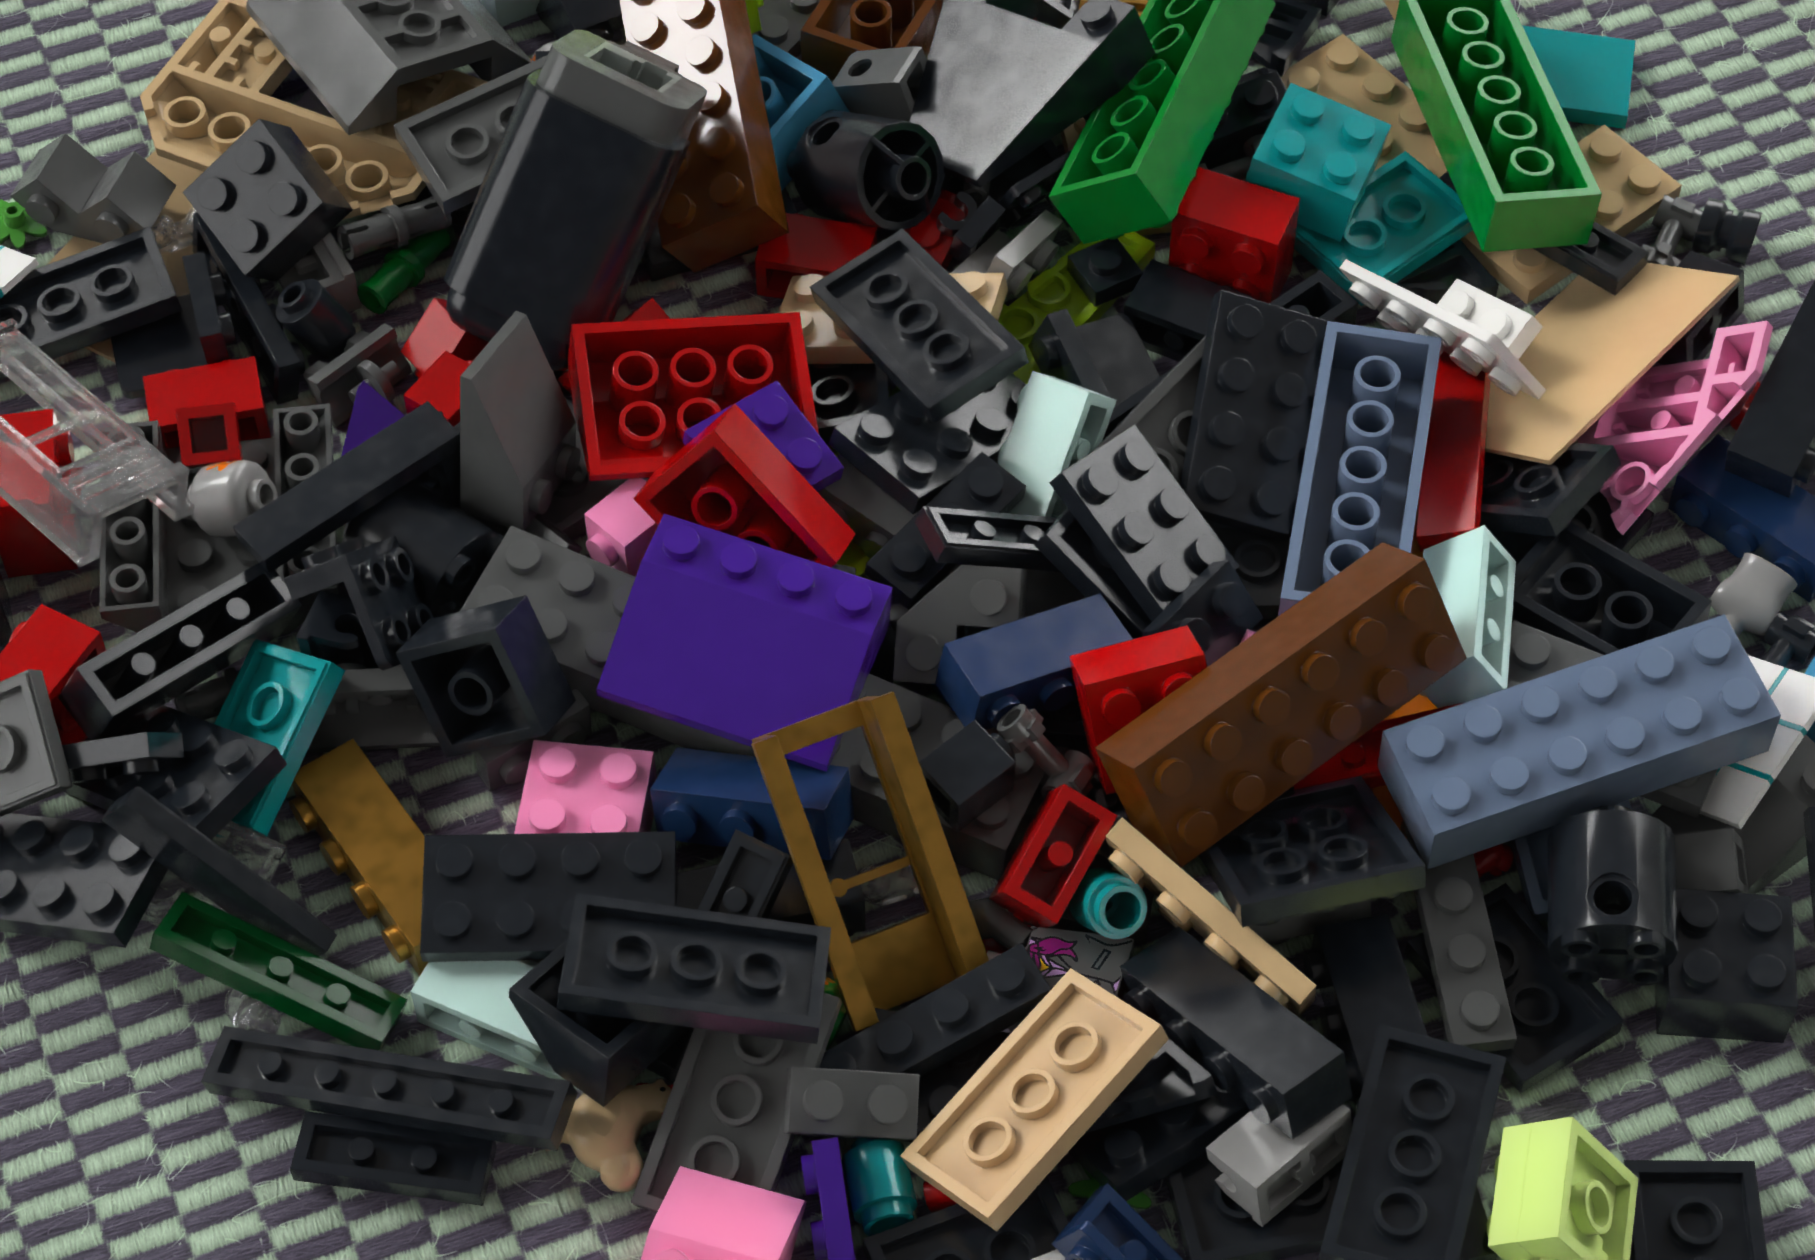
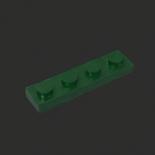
[149,891,408,1051]

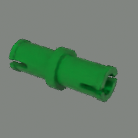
[357,229,452,314]

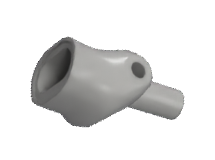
[1710,553,1798,637]

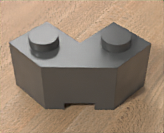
[10,133,177,244]
[893,565,1028,684]

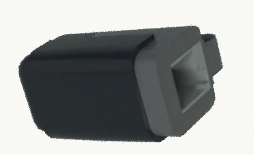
[444,29,707,371]

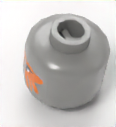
[187,460,277,538]

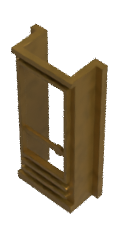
[751,692,989,1032]

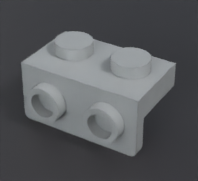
[951,209,1063,299]

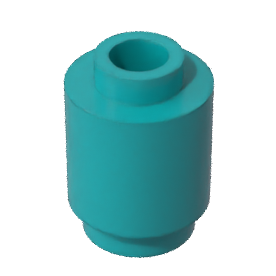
[1068,868,1147,939]
[841,1138,918,1236]

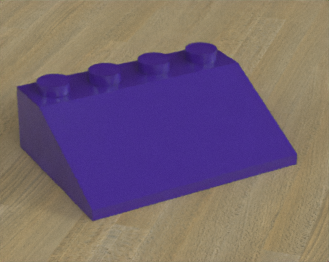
[596,513,893,772]

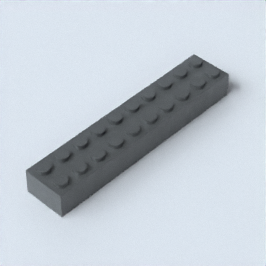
[460,526,1049,881]

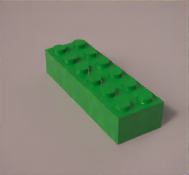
[1048,0,1276,244]
[1391,0,1602,252]

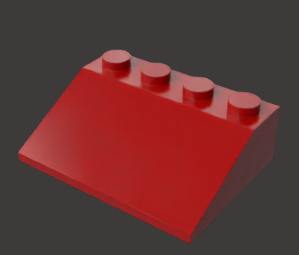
[568,312,819,481]

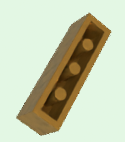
[289,739,428,976]

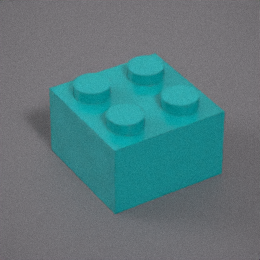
[1245,83,1392,242]

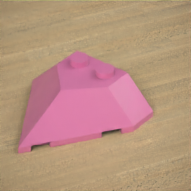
[1577,321,1773,535]

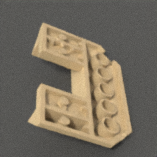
[140,0,488,220]

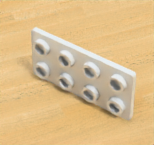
[1339,260,1546,400]

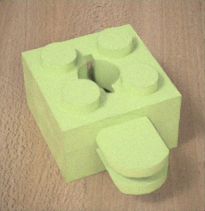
[1487,1117,1639,1260]

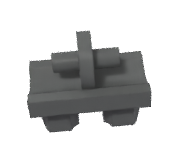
[303,323,413,427]

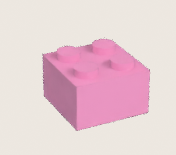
[514,740,657,834]

